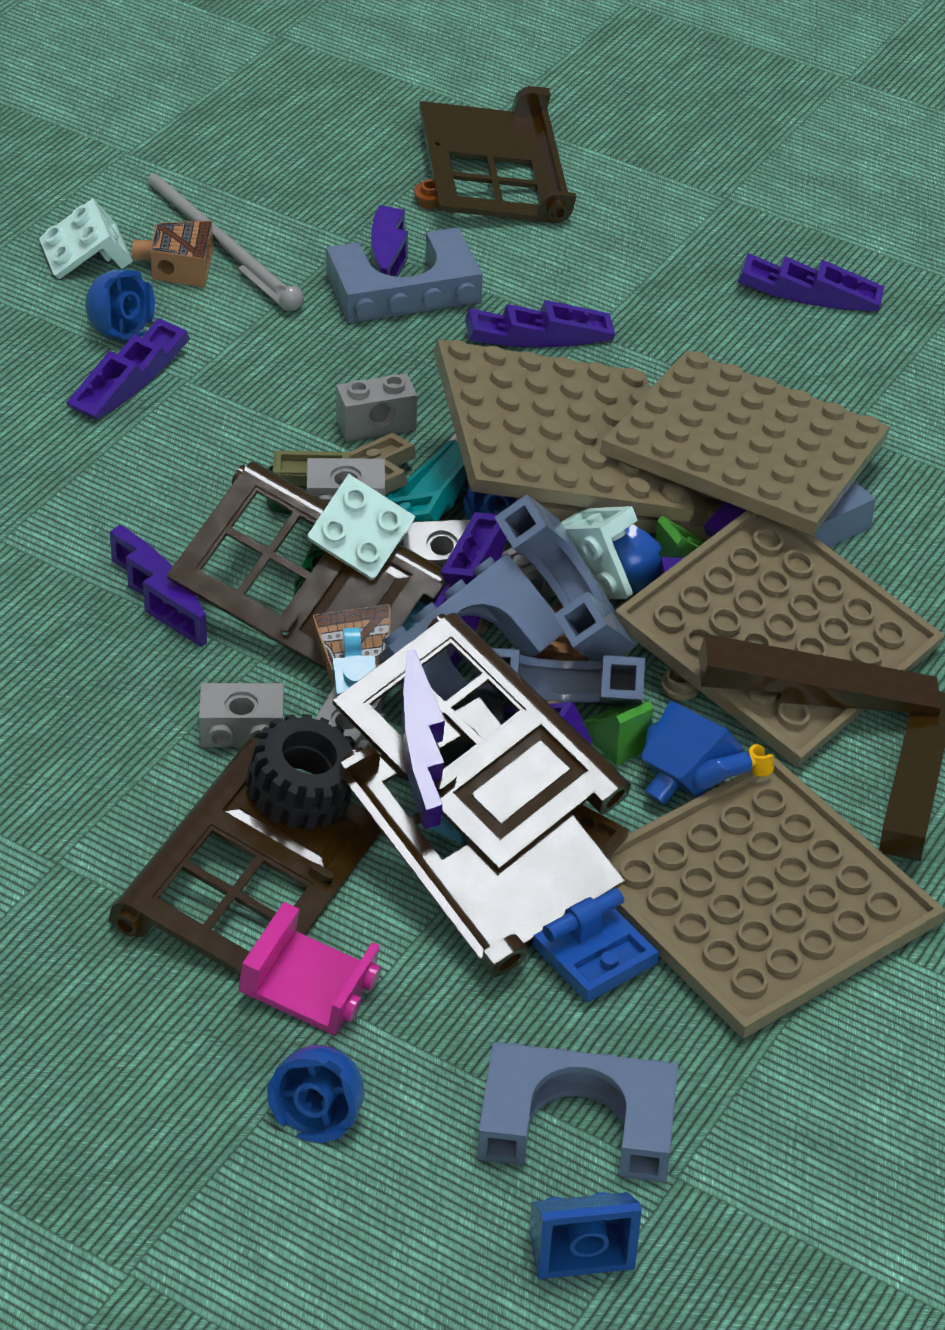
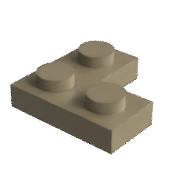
[350,433,416,495]

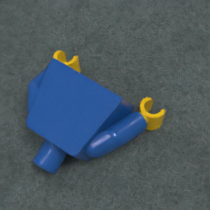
[641,701,774,806]

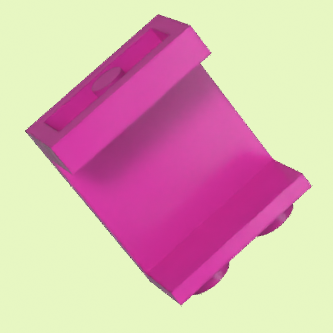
[238,902,382,1036]

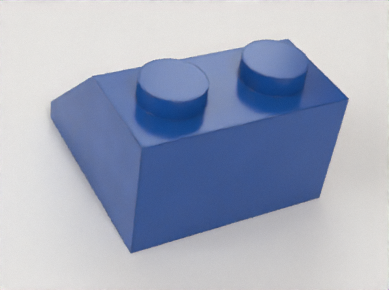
[529,1192,642,1279]

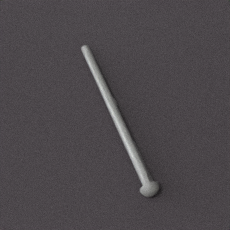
[148,174,304,311]

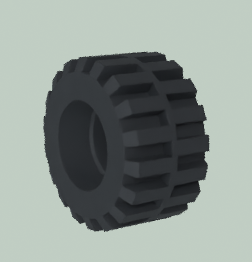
[246,714,356,830]

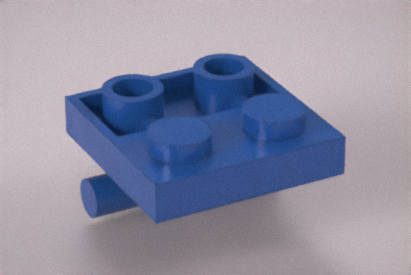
[533,888,659,1003]

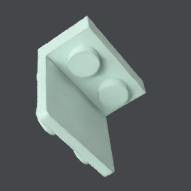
[39,198,133,279]
[307,474,416,580]
[561,506,638,599]

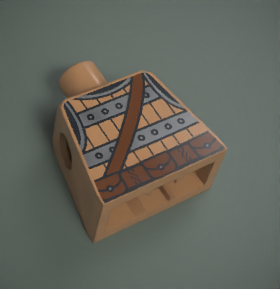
[132,221,213,287]
[313,604,391,687]

